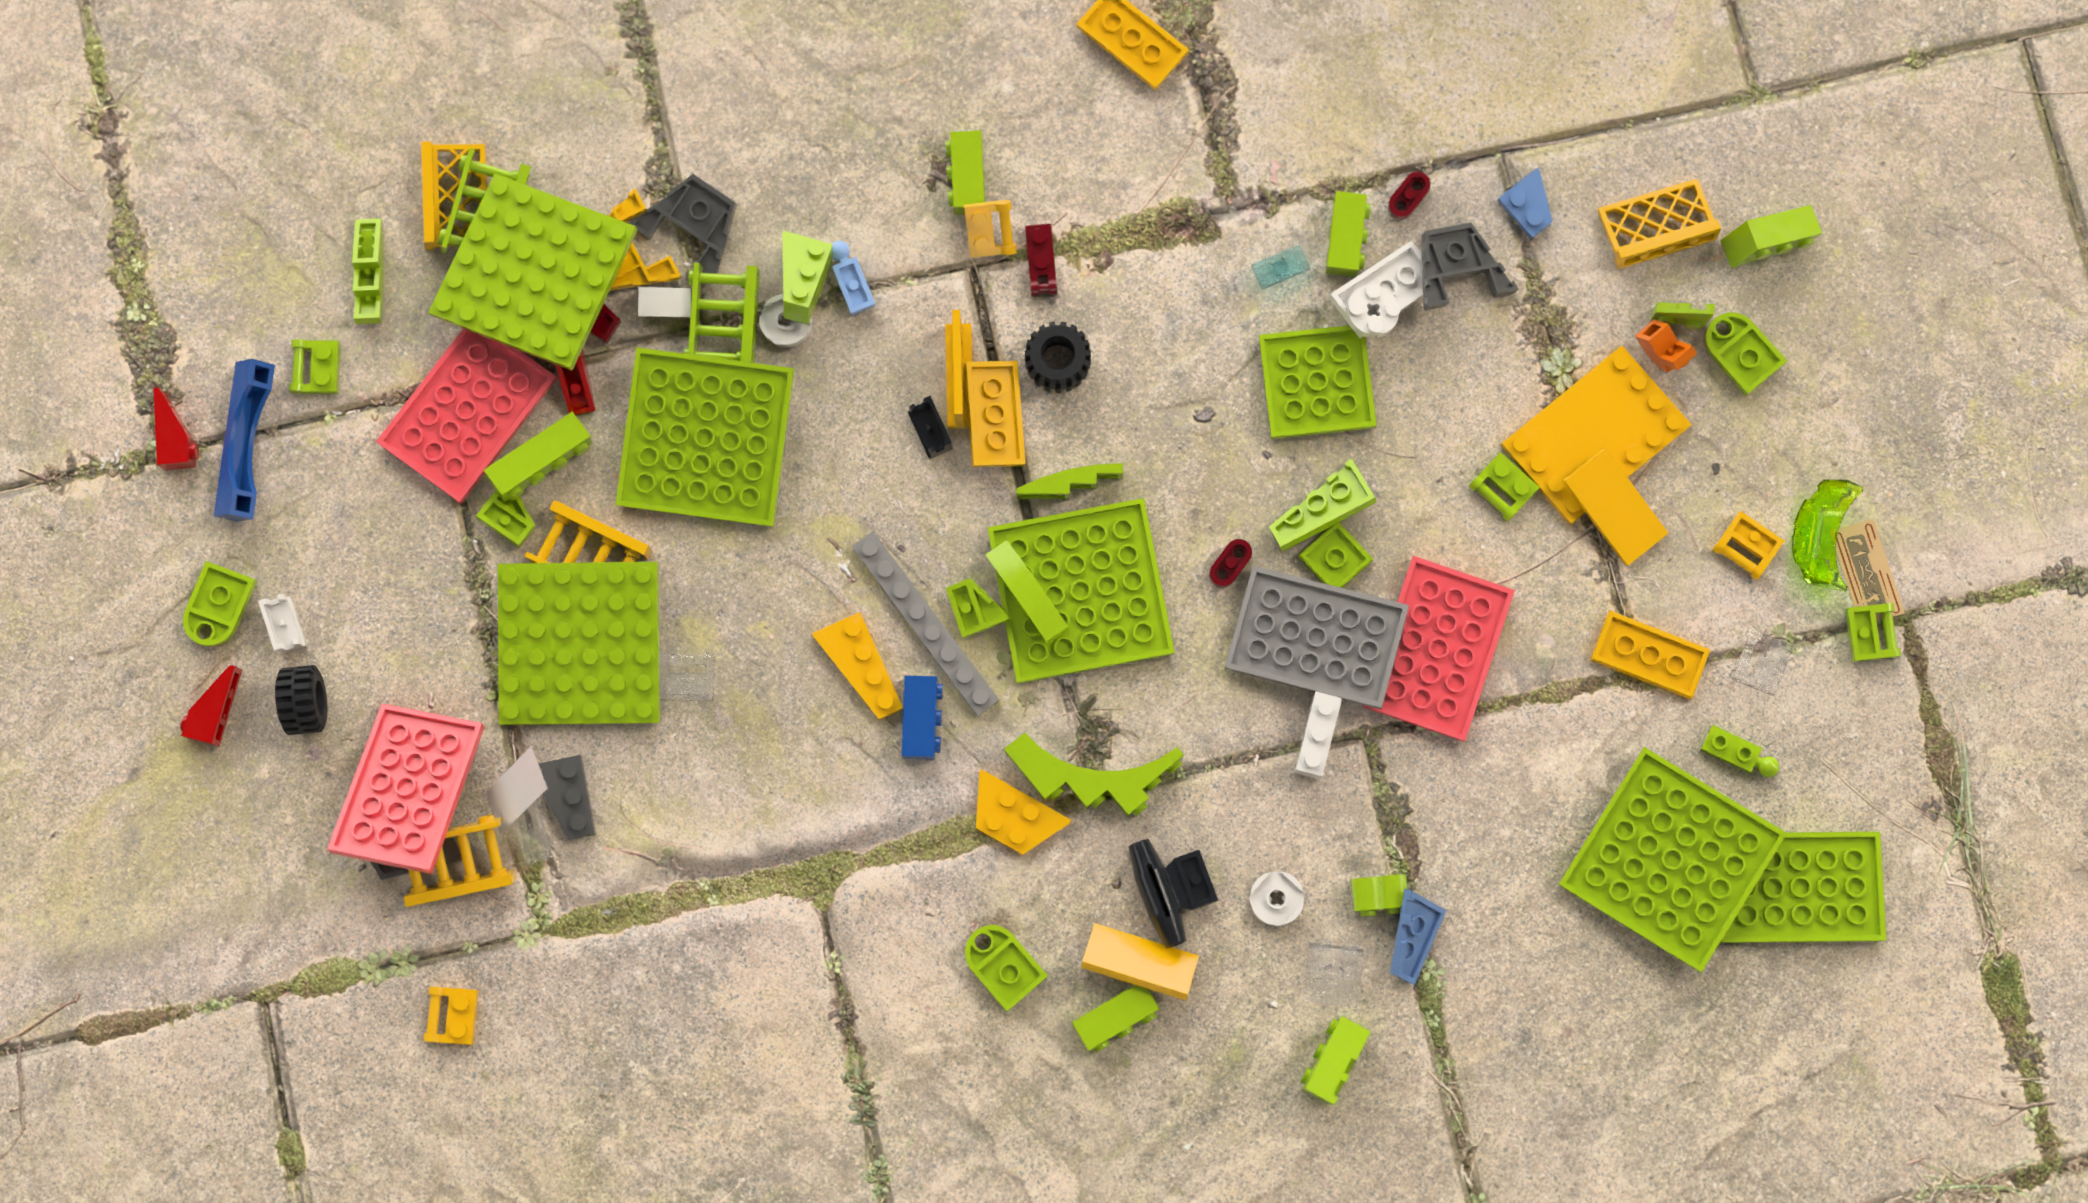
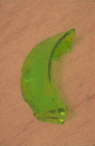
[1792,479,1864,592]

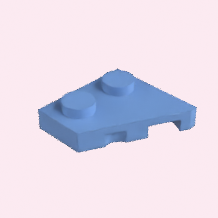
[1498,168,1553,240]

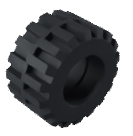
[1025,321,1091,393]
[275,665,328,735]

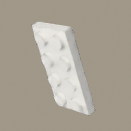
[1328,241,1443,339]

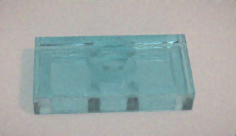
[1251,244,1310,290]

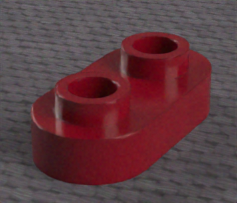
[1388,171,1431,220]
[1209,539,1252,588]

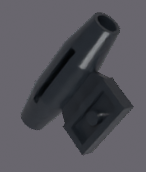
[1129,839,1218,949]

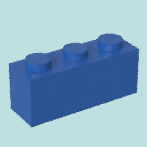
[902,675,943,760]

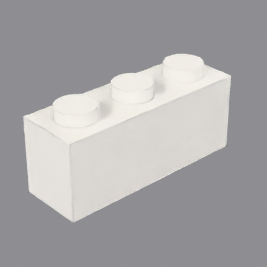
[1294,692,1342,780]

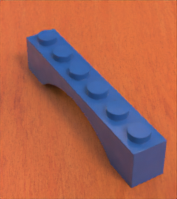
[214,359,275,522]

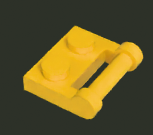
[964,200,1017,258]
[1712,511,1785,581]
[423,986,479,1045]

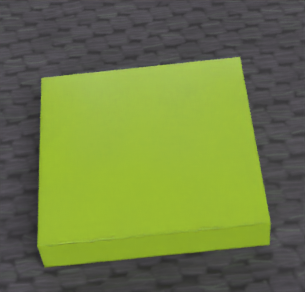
[1298,522,1374,588]

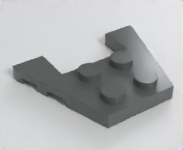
[630,174,737,274]
[1421,223,1518,311]

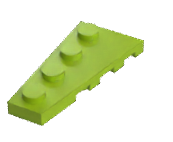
[1269,458,1377,552]

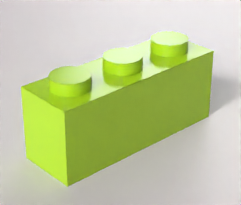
[945,130,985,215]
[1325,191,1371,277]
[1072,985,1159,1053]

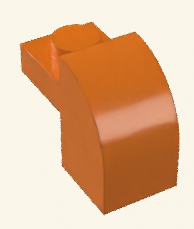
[1635,319,1697,373]

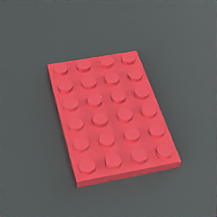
[376,329,557,504]
[1362,556,1515,742]
[327,704,485,874]

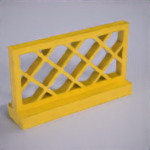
[421,141,487,250]
[1597,179,1721,269]
[945,310,973,429]

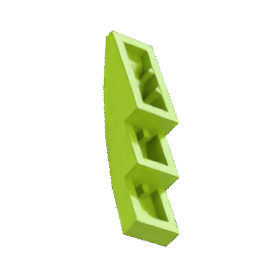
[352,218,384,324]
[1016,463,1123,499]
[985,540,1069,644]

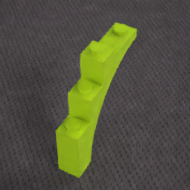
[1004,732,1184,817]

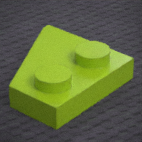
[1651,302,1715,330]
[476,491,536,548]

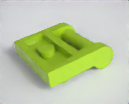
[289,339,340,394]
[1468,452,1540,522]
[1845,603,1901,662]

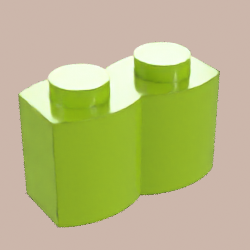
[1350,874,1407,917]

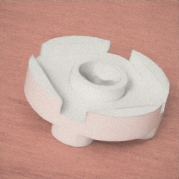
[1346,283,1401,338]
[759,294,813,348]
[1249,871,1304,926]

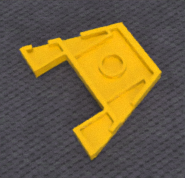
[608,188,682,291]

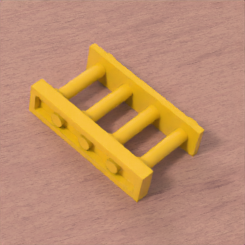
[525,500,652,563]
[403,814,516,907]

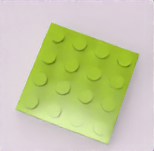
[1258,325,1377,439]

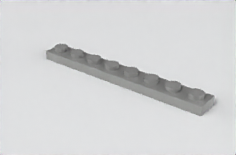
[852,531,999,717]

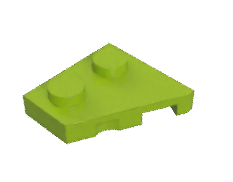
[946,578,1012,638]

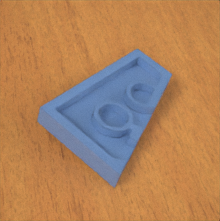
[1390,889,1447,985]

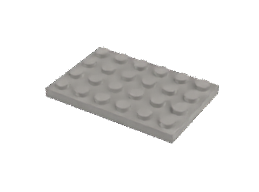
[1225,566,1409,710]

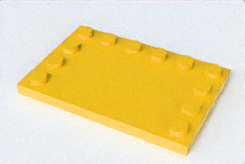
[1500,345,1692,525]

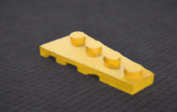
[812,612,903,721]

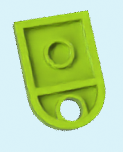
[1704,312,1787,396]
[183,561,257,647]
[965,925,1048,1012]

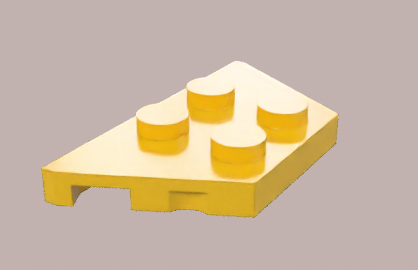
[976,769,1071,855]

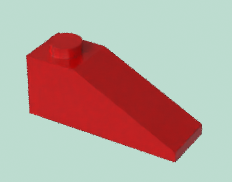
[555,349,596,415]
[153,387,199,470]
[180,665,242,747]

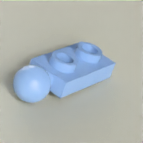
[832,241,876,316]

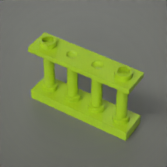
[437,148,531,254]
[684,263,760,363]

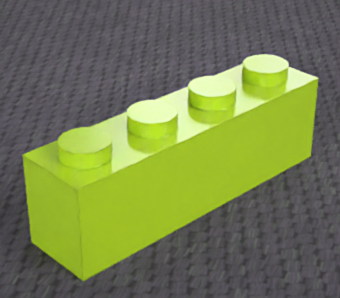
[484,412,592,502]

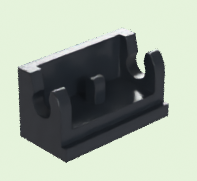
[908,396,953,460]

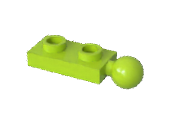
[1700,725,1780,778]

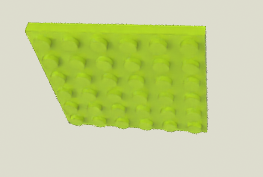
[428,173,638,371]
[615,347,795,527]
[987,498,1175,684]
[497,562,661,725]
[1558,747,1787,973]

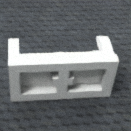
[638,287,692,318]
[258,594,307,655]

